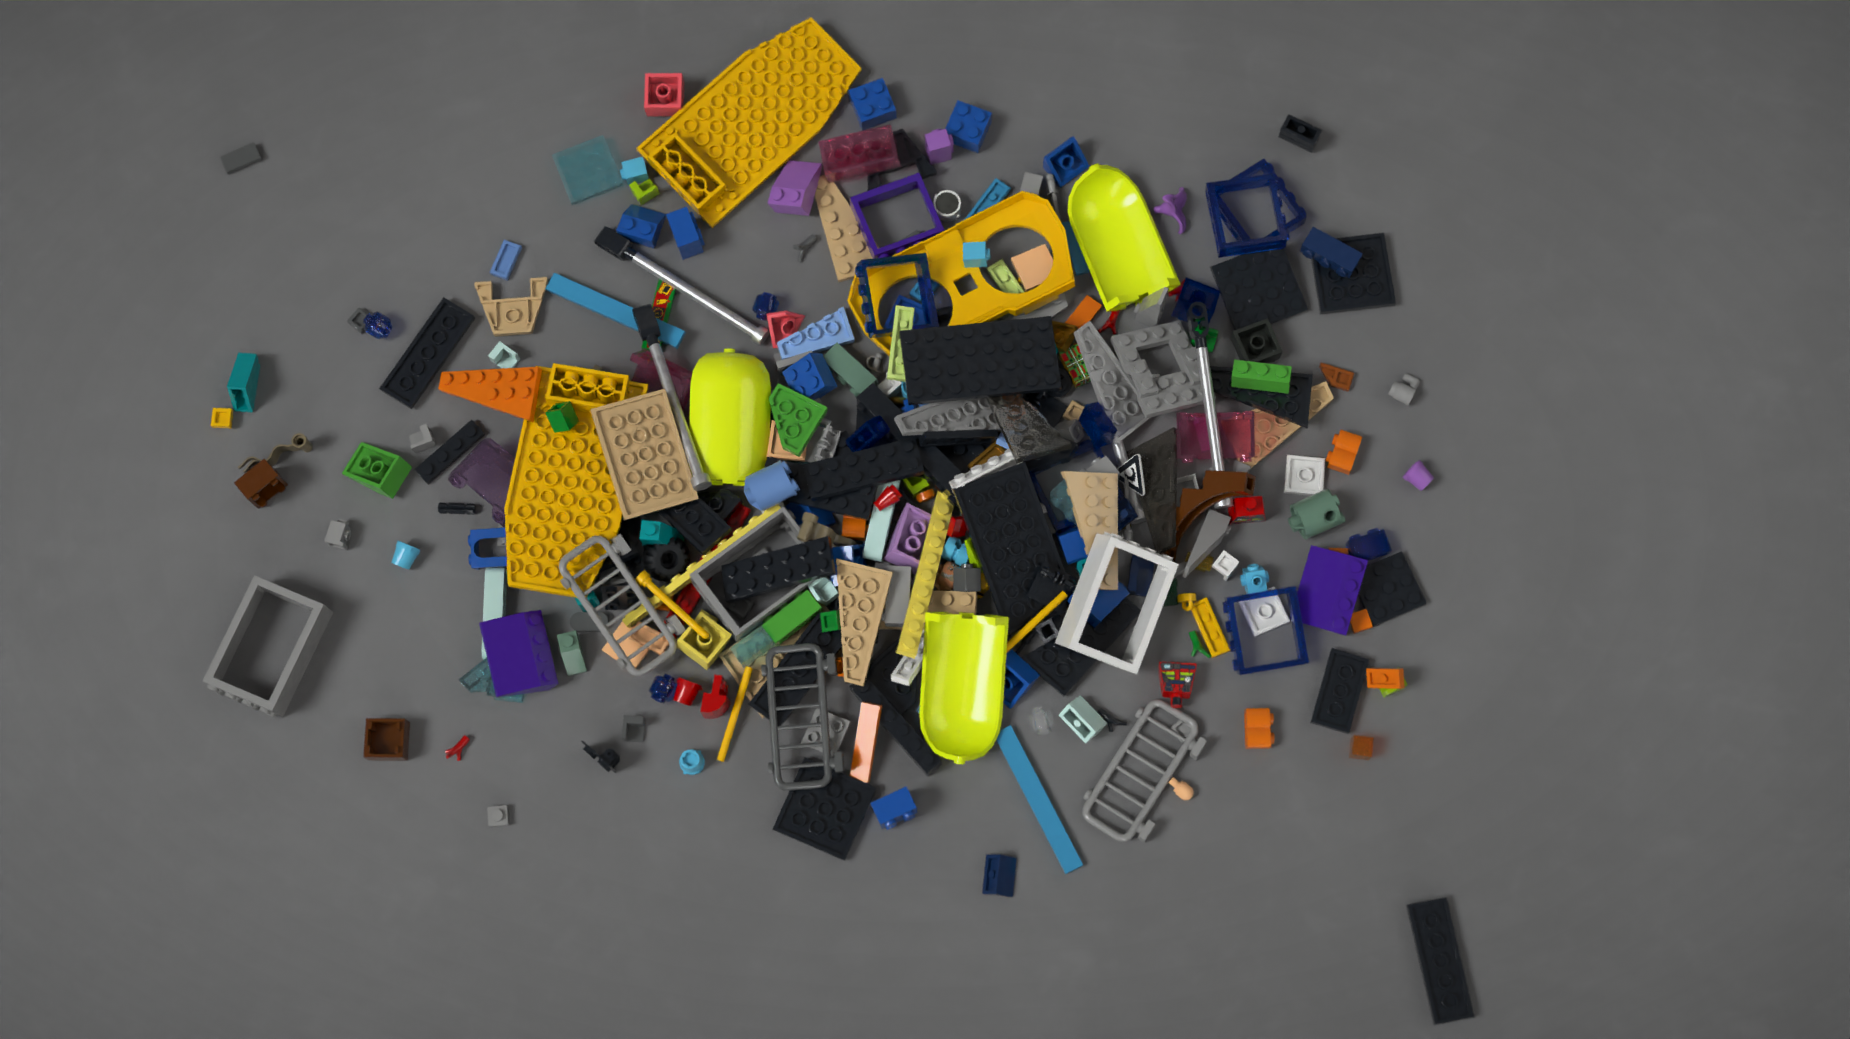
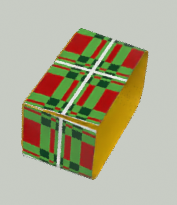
[1059,343,1091,388]

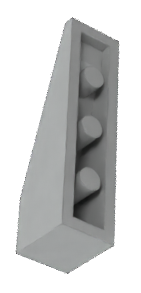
[1134,287,1169,327]
[1182,509,1232,578]

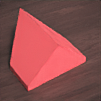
[767,311,805,349]

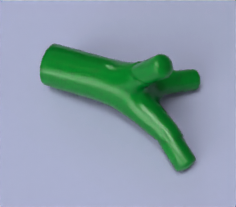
[1189,631,1211,658]

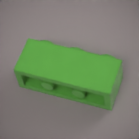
[1231,359,1292,394]
[761,590,823,646]

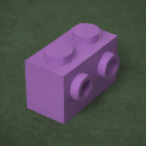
[925,129,954,165]

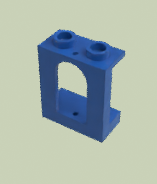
[468,528,507,570]

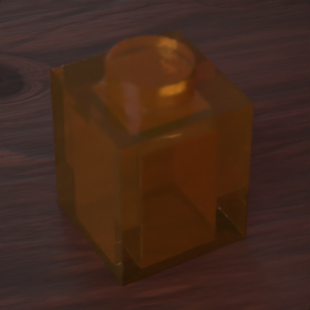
[1349,735,1374,760]

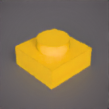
[211,408,233,429]

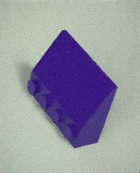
[1290,545,1368,636]
[479,610,559,698]

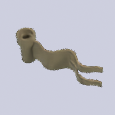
[237,433,313,473]
[797,512,858,547]

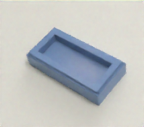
[490,240,522,281]

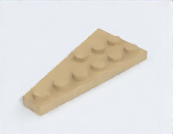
[815,174,883,283]
[1061,471,1118,590]

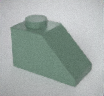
[557,630,587,676]

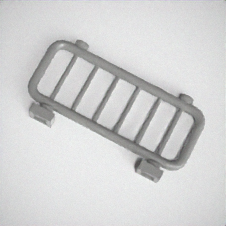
[559,534,686,677]
[1082,699,1207,843]

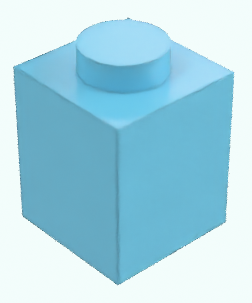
[620,157,649,186]
[963,242,991,268]

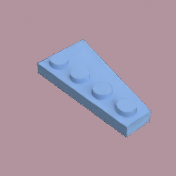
[777,306,855,360]

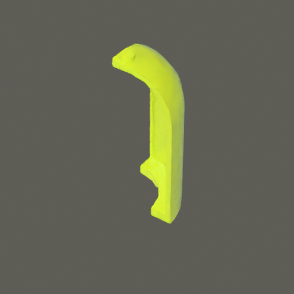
[1068,163,1181,312]
[688,348,771,487]
[919,612,1009,764]

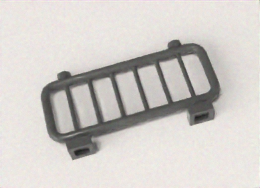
[761,643,845,791]

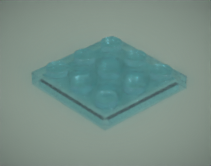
[552,135,623,205]

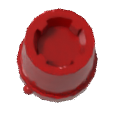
[673,677,702,707]

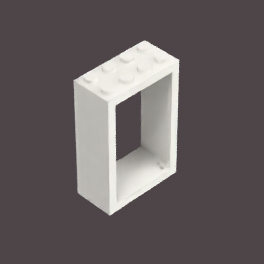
[1055,532,1179,674]

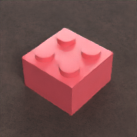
[644,73,684,116]

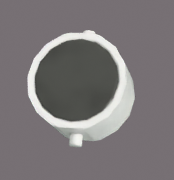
[933,190,961,222]

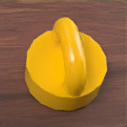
[1177,593,1197,611]

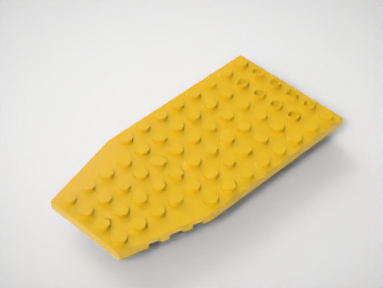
[636,17,861,228]
[504,363,649,598]

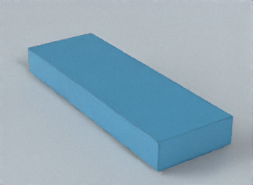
[1062,221,1090,276]

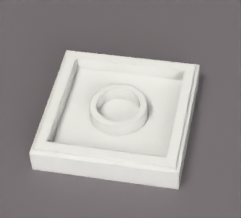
[1284,455,1325,496]
[1238,586,1290,637]

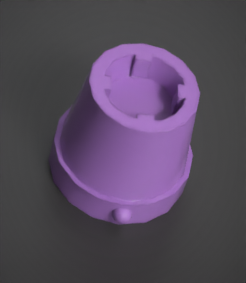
[1402,459,1434,491]

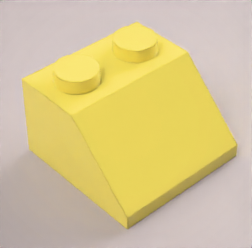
[677,612,732,670]

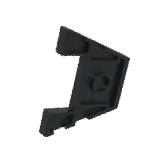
[867,129,937,191]

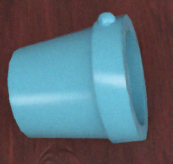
[391,541,421,570]
[679,749,705,775]

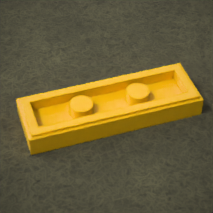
[1191,597,1230,658]

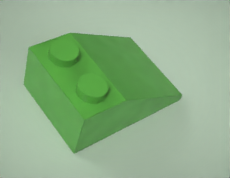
[342,442,412,499]

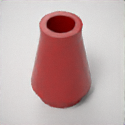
[873,484,902,512]

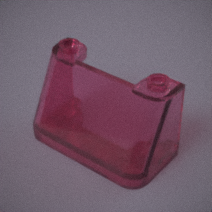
[1177,411,1256,463]

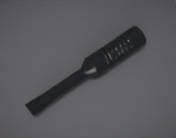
[1015,624,1039,655]

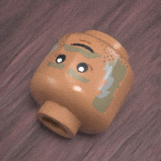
[937,561,959,590]

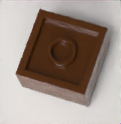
[234,459,288,509]
[363,718,410,761]

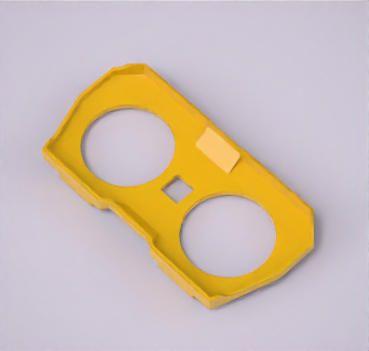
[847,191,1075,356]

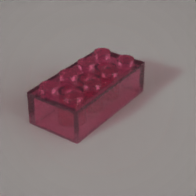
[818,124,901,183]

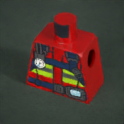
[1227,496,1266,525]
[1158,661,1197,708]

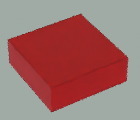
[947,516,967,537]

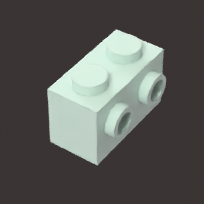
[1059,695,1107,744]

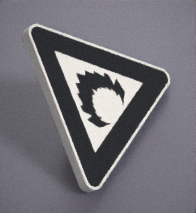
[1117,454,1145,496]

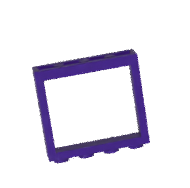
[850,173,944,263]

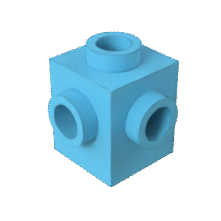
[1240,564,1269,595]

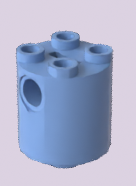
[744,460,800,511]

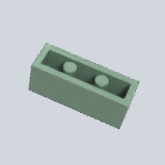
[824,342,880,397]

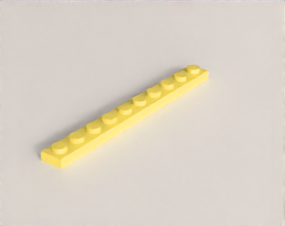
[896,490,954,659]
[622,504,781,628]

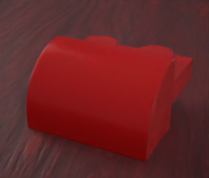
[700,674,731,719]

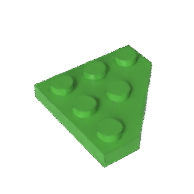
[769,383,828,457]

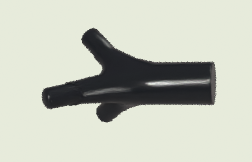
[1097,708,1127,732]

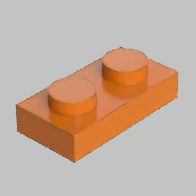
[1366,668,1405,689]

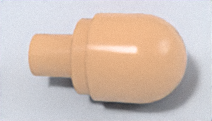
[1168,777,1194,800]

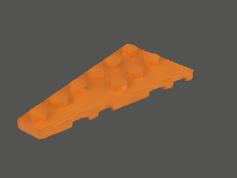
[438,367,542,423]

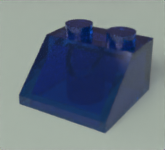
[1171,277,1220,324]

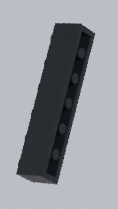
[849,677,942,777]

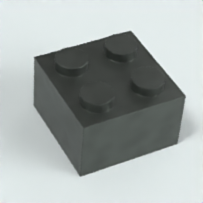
[1231,318,1282,363]

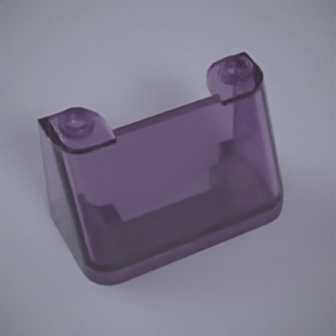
[448,438,515,528]

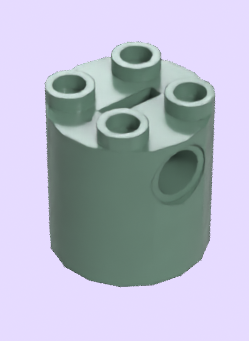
[1288,489,1345,540]

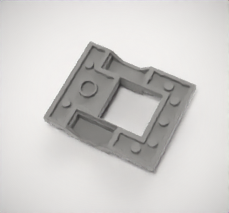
[1110,320,1216,418]

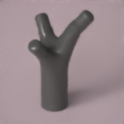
[793,234,817,262]

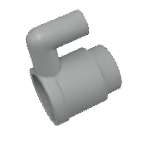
[1388,373,1420,406]

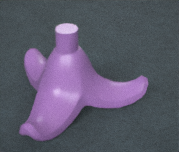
[1154,187,1187,234]

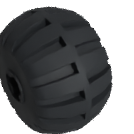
[642,537,690,582]

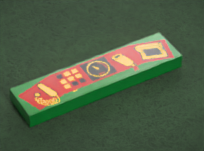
[641,279,676,351]

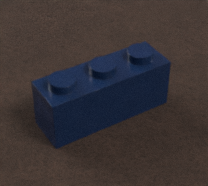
[1300,227,1363,278]

